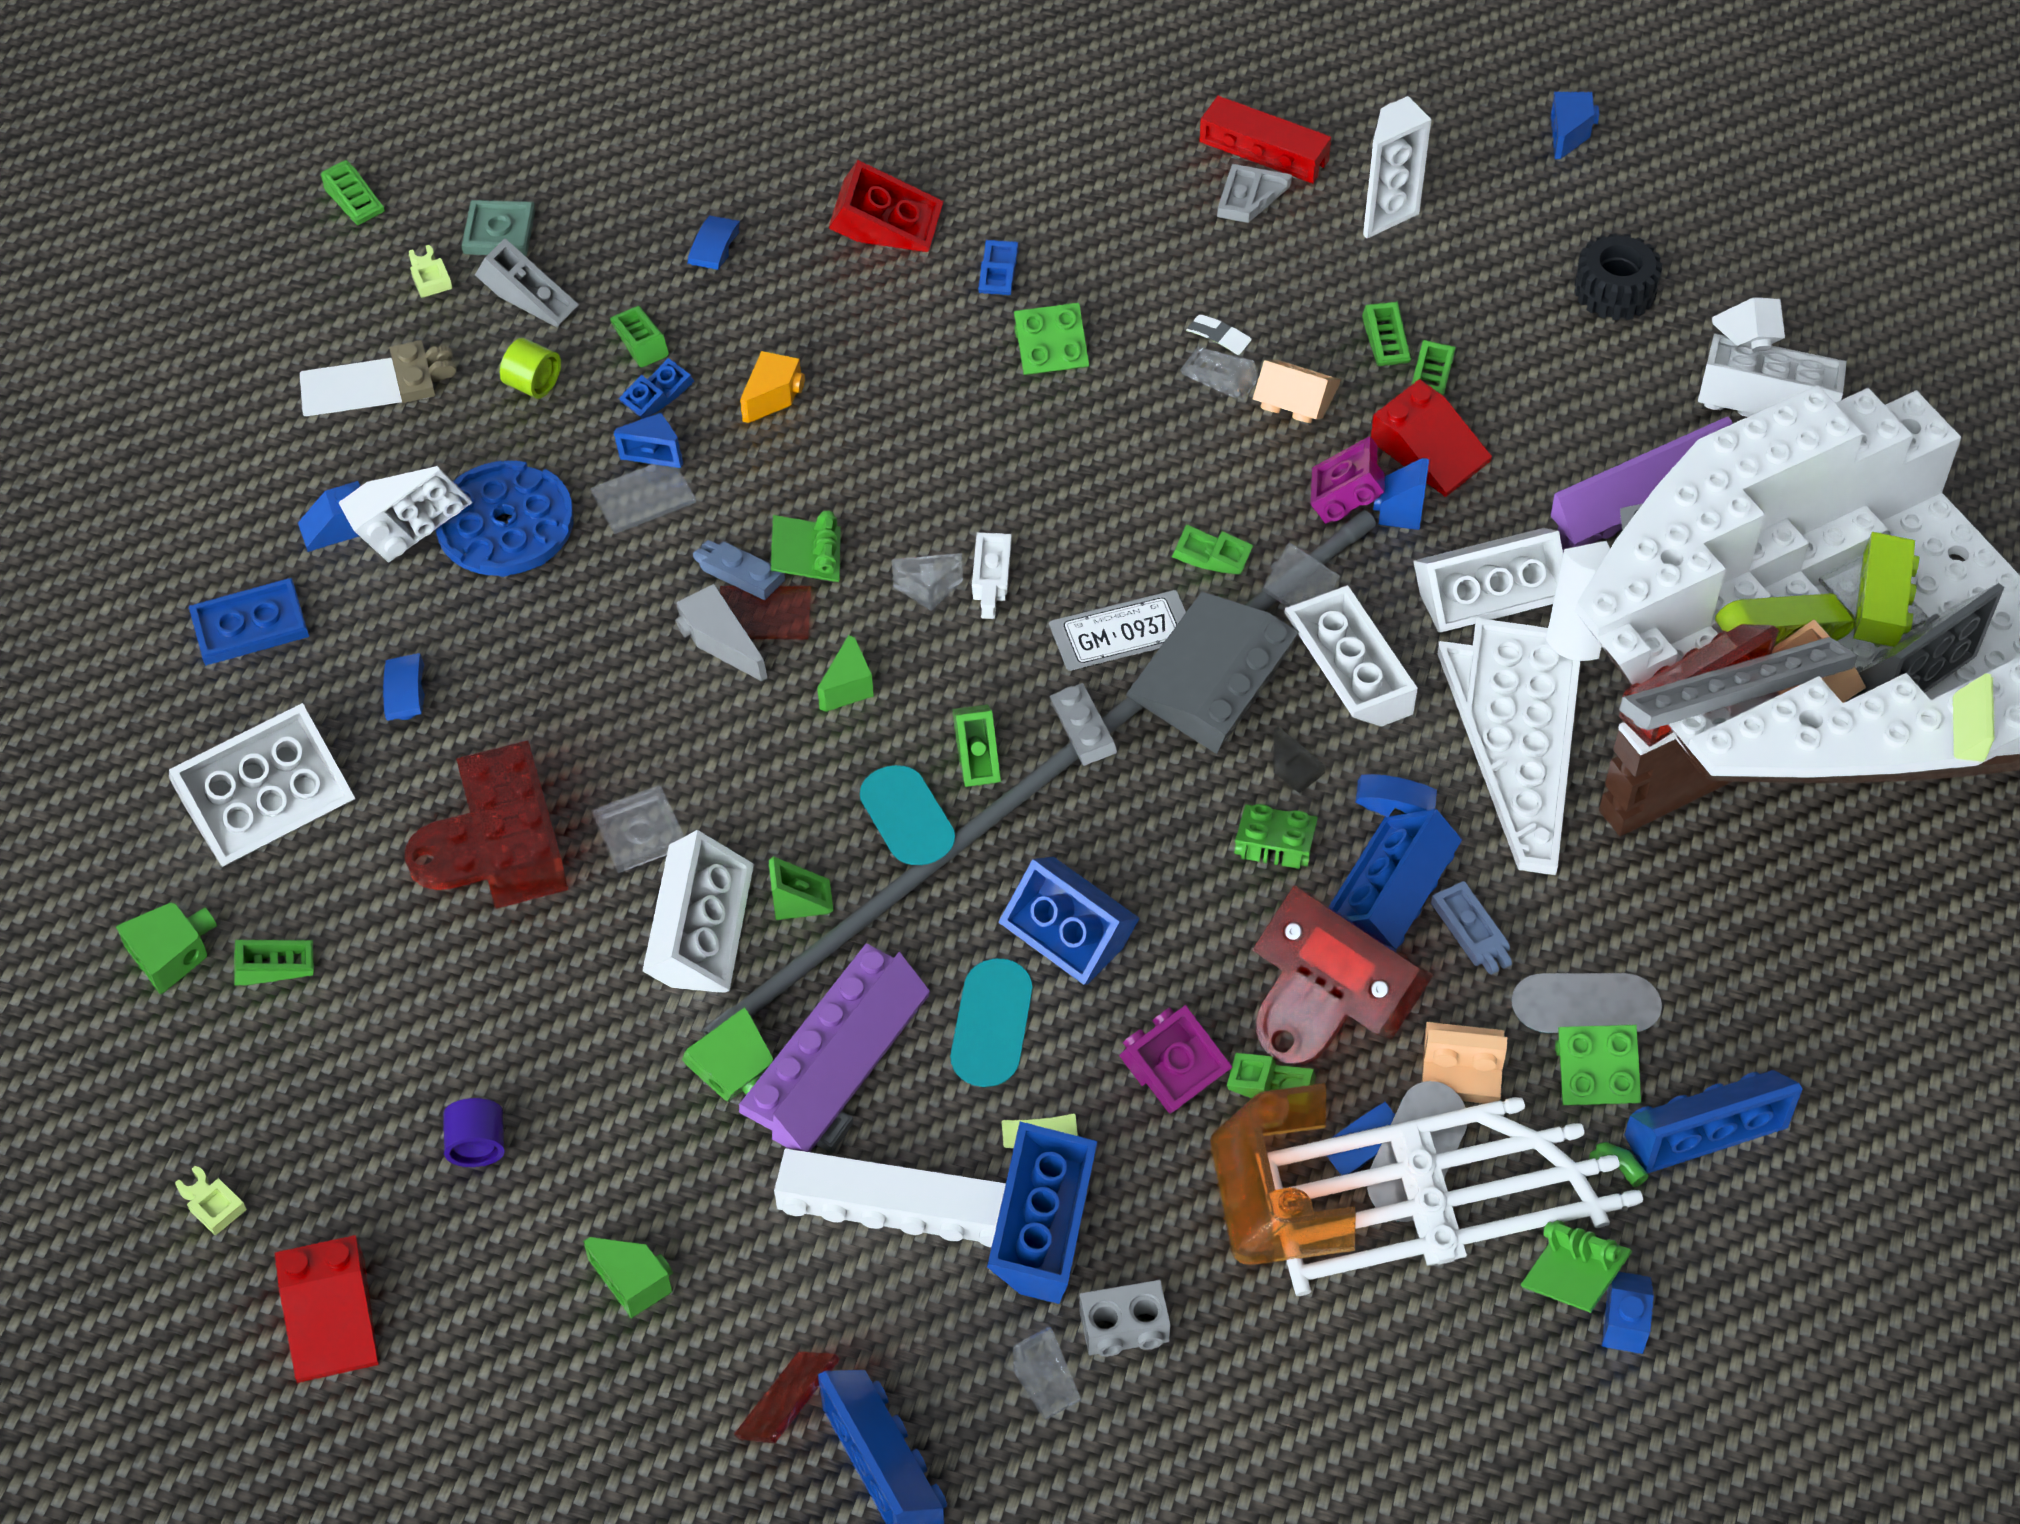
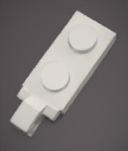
[972,532,1012,619]

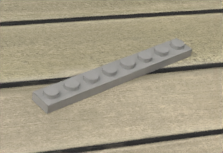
[1619,637,1858,730]

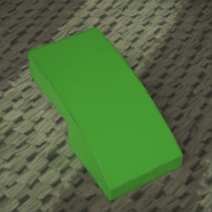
[1172,524,1253,574]
[1227,1053,1316,1110]

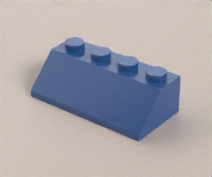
[1318,809,1462,953]
[1624,1070,1803,1174]
[987,1121,1097,1304]
[818,1370,947,1524]

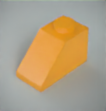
[740,351,805,423]

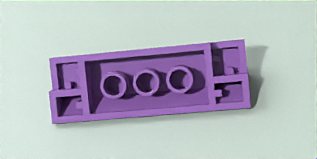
[1550,416,1733,553]
[739,943,930,1152]

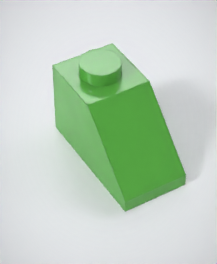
[952,704,1001,787]
[583,1237,673,1319]

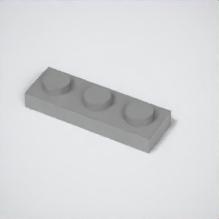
[1050,683,1117,766]

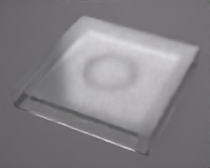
[591,785,685,873]

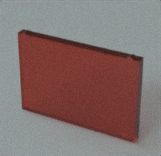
[720,586,811,640]
[734,1351,840,1444]

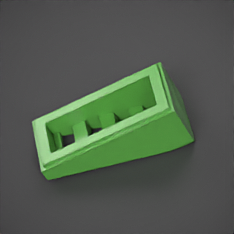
[321,160,385,226]
[1362,302,1411,366]
[610,306,669,367]
[1412,340,1456,396]
[234,940,314,986]

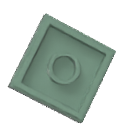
[461,200,536,256]

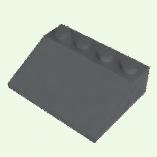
[1846,583,2005,702]
[1126,592,1299,754]

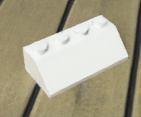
[1363,96,1431,238]
[1413,528,1563,633]
[1284,585,1418,727]
[643,830,754,993]

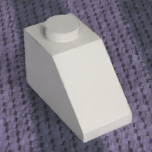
[1712,297,1785,351]

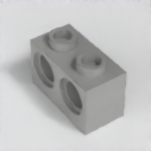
[1079,1280,1170,1357]

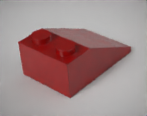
[828,160,944,252]
[1371,379,1492,497]
[274,1235,379,1383]

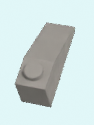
[475,239,579,328]
[675,584,767,681]

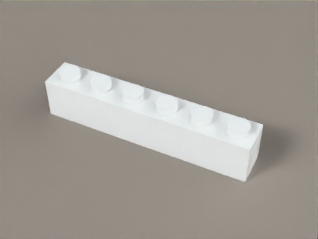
[774,1149,1006,1247]

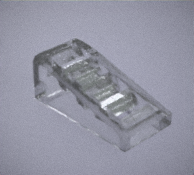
[1181,347,1258,400]

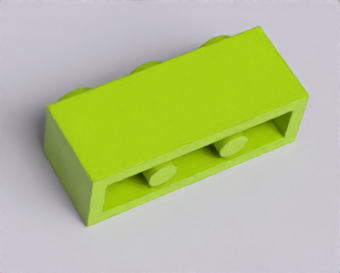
[1853,532,1920,647]

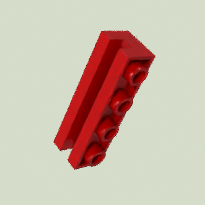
[1200,95,1331,184]

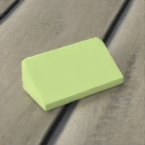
[1953,674,1995,762]

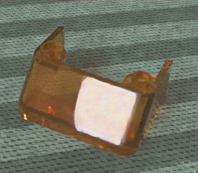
[1210,1083,1356,1265]

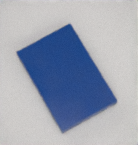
[189,578,309,666]

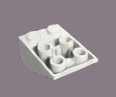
[339,466,473,562]

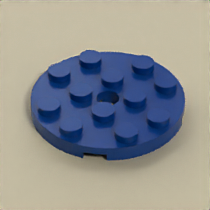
[435,461,574,577]

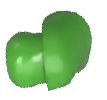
[1589,1142,1649,1187]

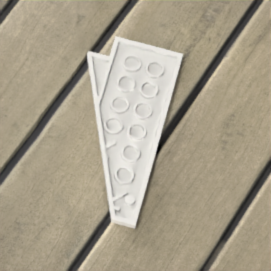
[1437,618,1580,875]

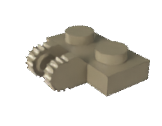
[389,340,457,403]

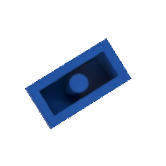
[1550,92,1599,159]
[1373,458,1429,530]
[298,481,361,552]
[1602,1272,1654,1354]

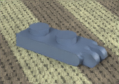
[693,540,785,600]
[1431,881,1512,975]

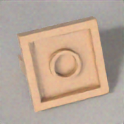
[1422,1022,1507,1104]

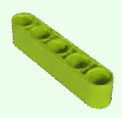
[1715,593,1856,650]

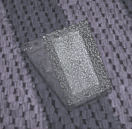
[892,553,963,611]
[1013,1326,1081,1420]

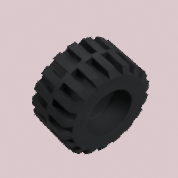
[1574,233,1662,321]

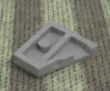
[1217,164,1292,223]

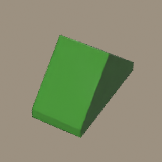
[817,635,874,711]
[769,856,833,920]

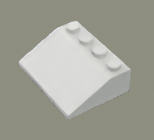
[1698,334,1847,417]
[169,703,355,867]

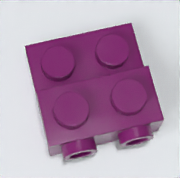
[1310,436,1385,524]
[1119,1005,1232,1114]

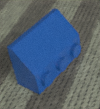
[999,857,1140,985]

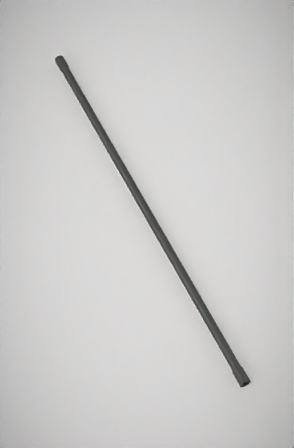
[703,510,1376,1036]

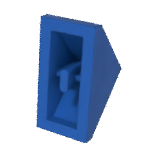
[614,413,684,468]

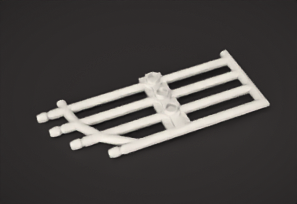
[1258,1097,1643,1296]

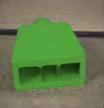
[116,903,217,995]
[682,1007,774,1102]

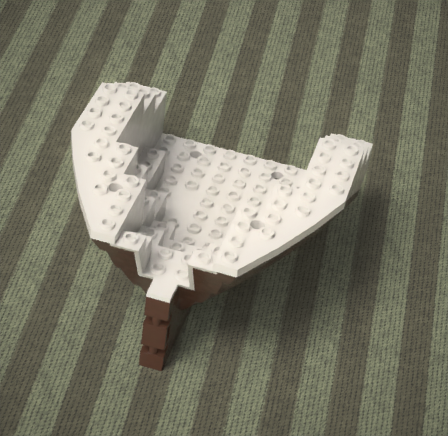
[1575,385,2020,837]

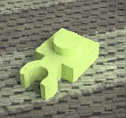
[409,245,452,298]
[175,1166,247,1236]

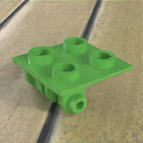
[1014,303,1089,375]
[770,511,841,582]
[1234,804,1318,869]
[1555,1025,1641,1106]
[1521,1220,1632,1313]

